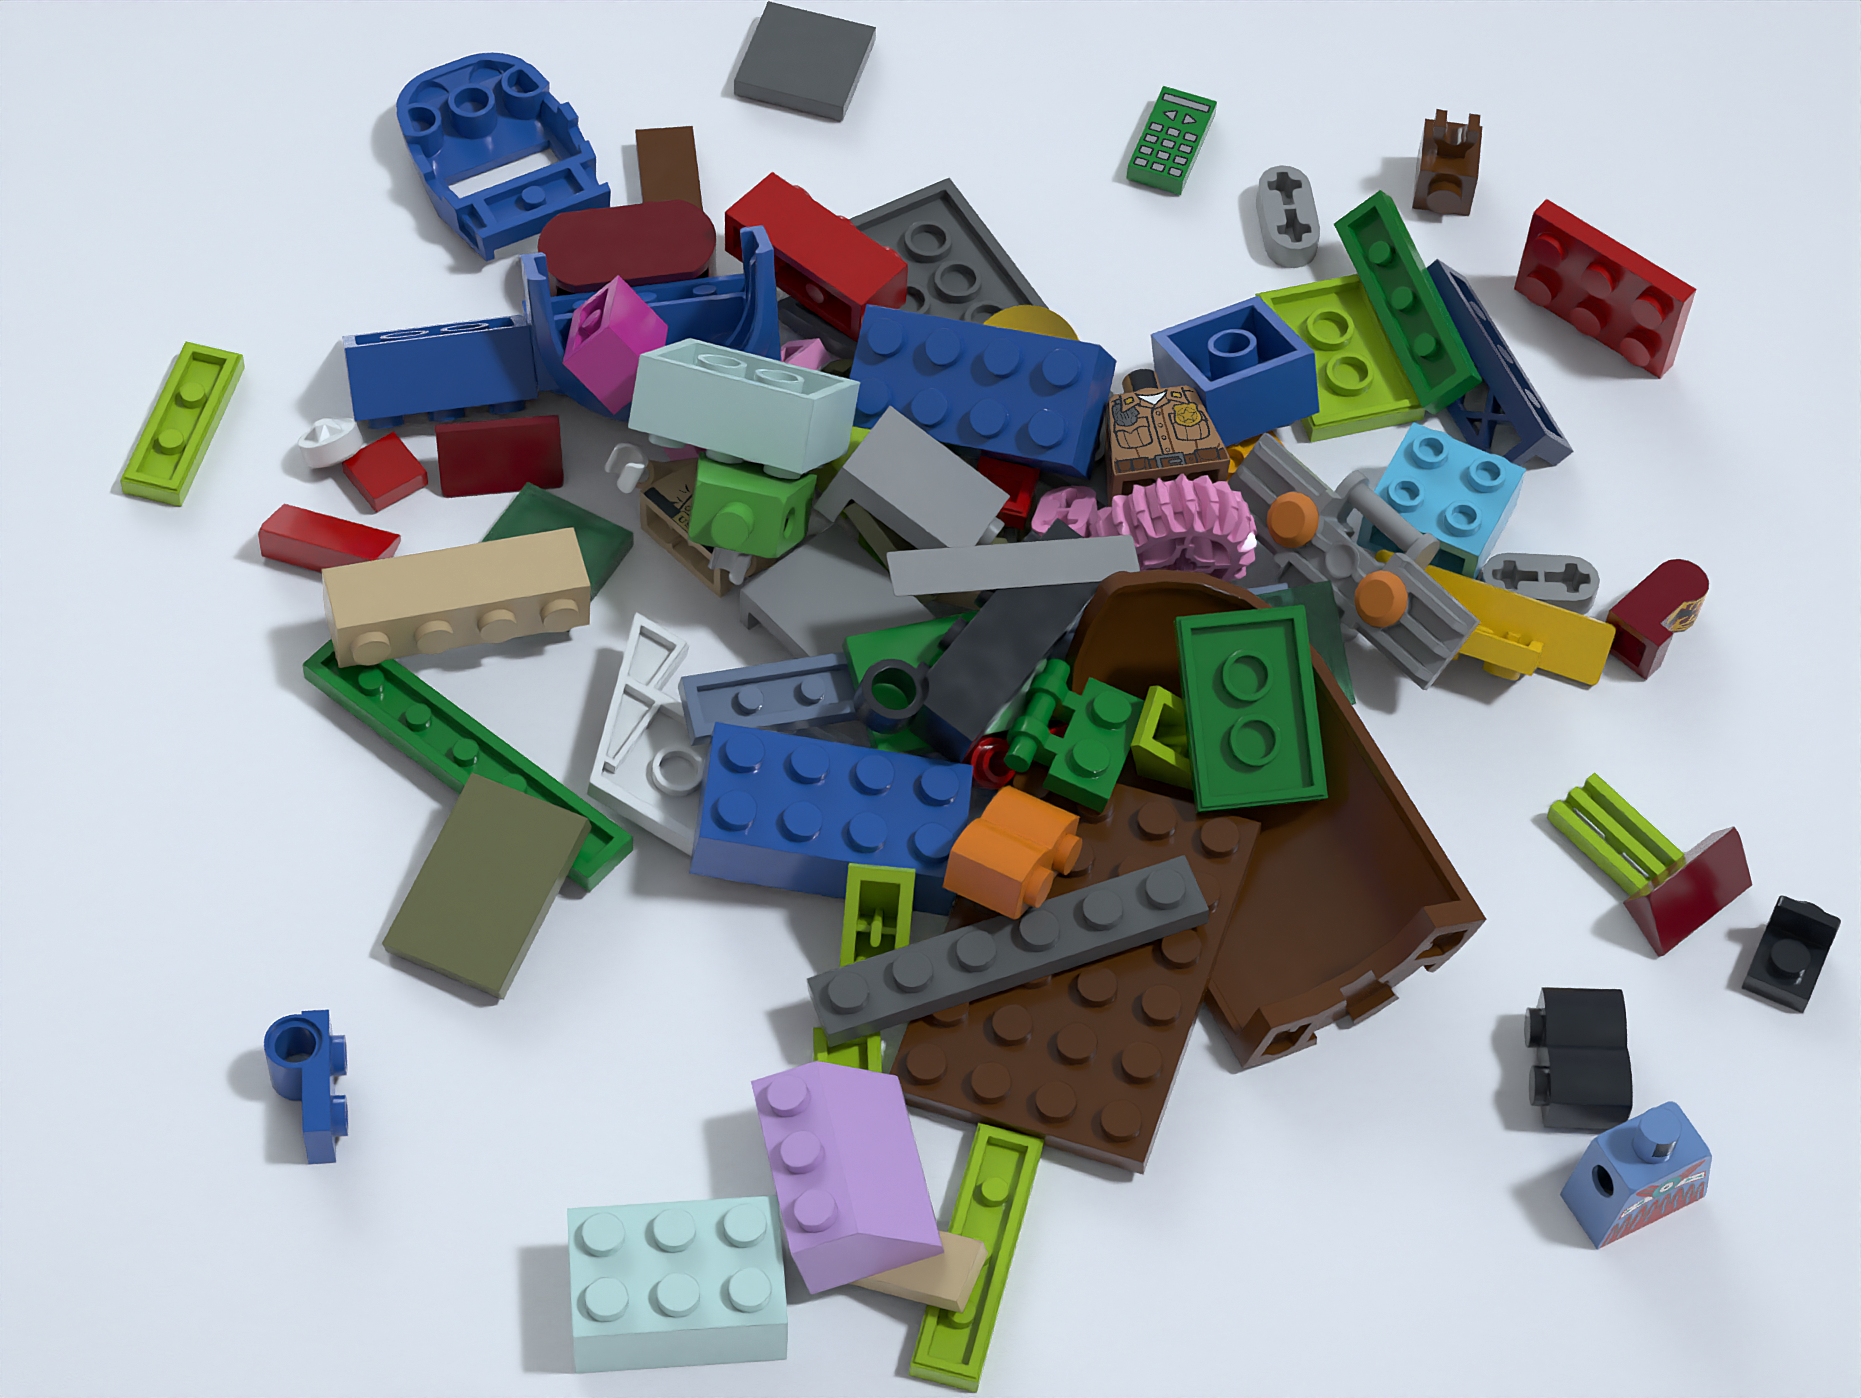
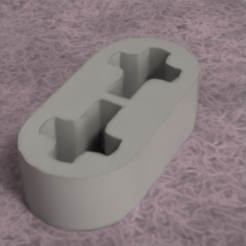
[1256,165,1320,268]
[1480,553,1600,615]

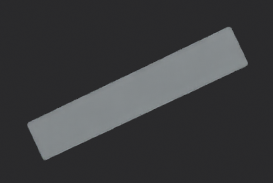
[886,535,1140,597]

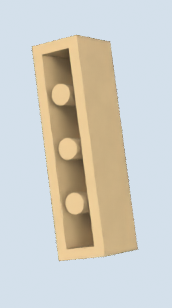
[322,527,591,668]

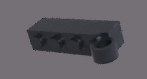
[854,518,1101,764]

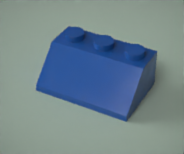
[342,314,538,429]

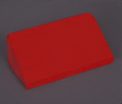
[258,503,401,573]

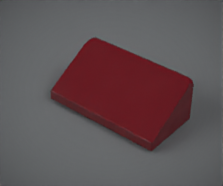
[435,415,564,498]
[1623,826,1753,957]

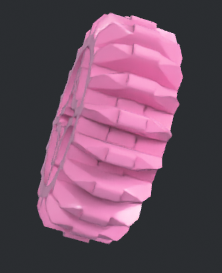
[1089,474,1257,583]

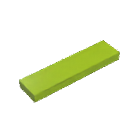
[909,1123,1044,1393]

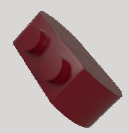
[537,199,717,297]

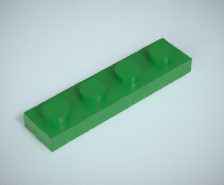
[1333,190,1483,415]

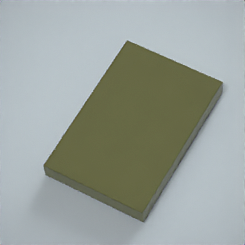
[382,773,592,1000]

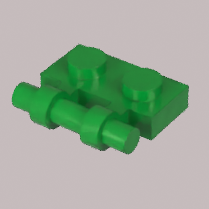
[1004,659,1145,813]

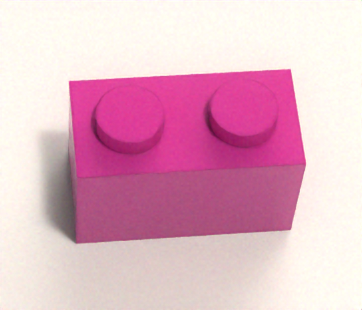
[563,275,668,415]

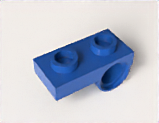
[264,1009,349,1165]

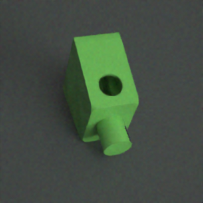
[688,451,817,558]

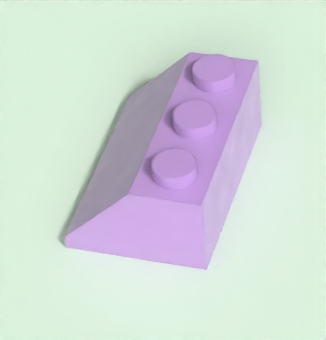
[751,1061,944,1295]

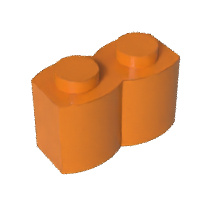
[943,786,1082,919]

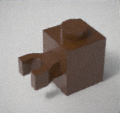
[1412,109,1483,216]

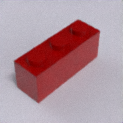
[724,172,908,343]

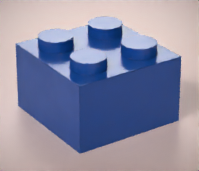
[1150,296,1320,447]

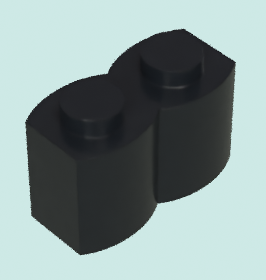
[1524,987,1633,1129]

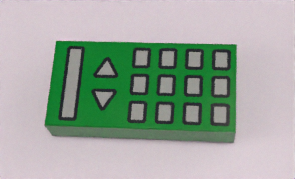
[1126,86,1217,195]

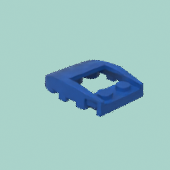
[396,52,611,262]

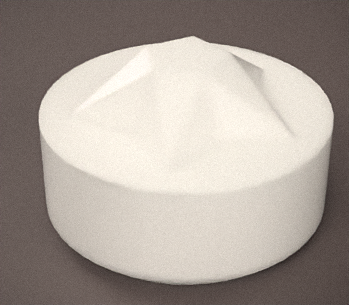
[298,418,363,468]

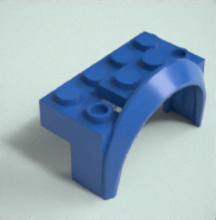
[520,225,782,423]

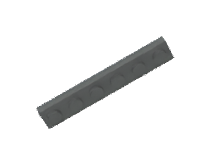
[807,855,1209,1048]

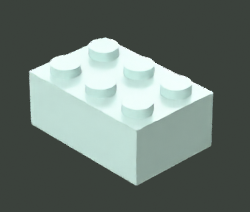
[628,338,860,479]
[567,1195,788,1374]

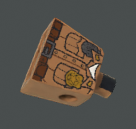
[1104,369,1230,507]

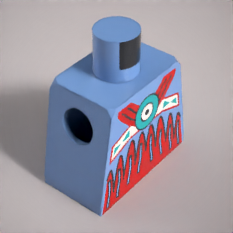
[1560,1101,1712,1250]

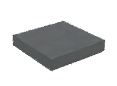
[734,1,876,121]

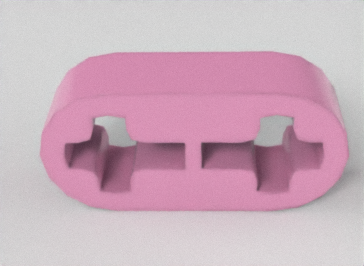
[1031,485,1098,538]

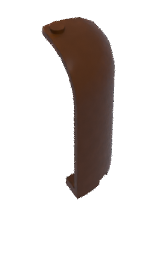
[1065,569,1487,1068]

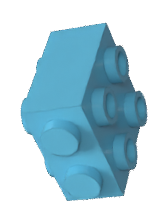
[1357,422,1526,580]

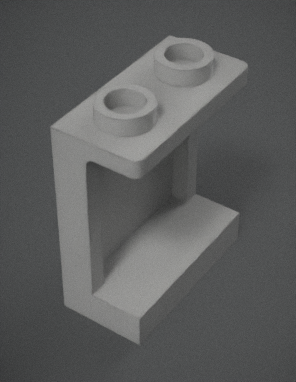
[813,406,1010,596]
[740,522,936,659]

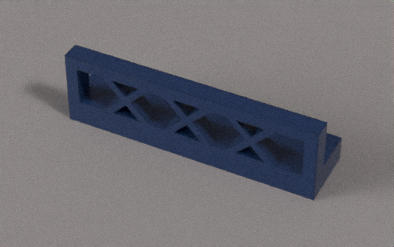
[1427,259,1574,466]

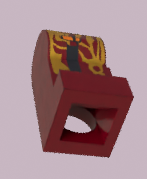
[1605,559,1709,680]

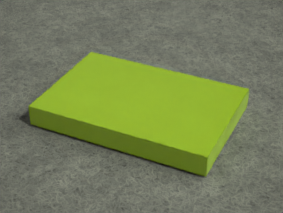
[1255,274,1425,443]

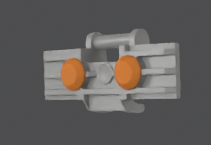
[1227,433,1481,690]

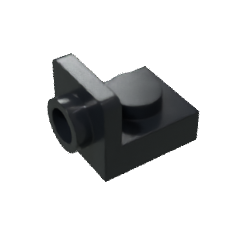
[1741,895,1841,1013]

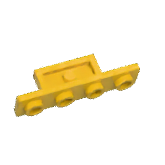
[1374,549,1616,685]

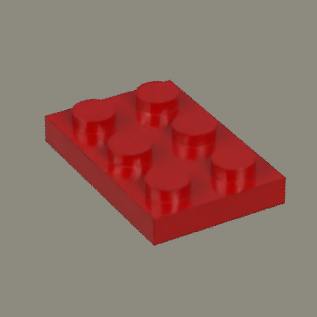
[1514,198,1697,379]

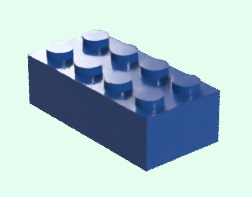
[849,304,1117,480]
[689,722,973,916]

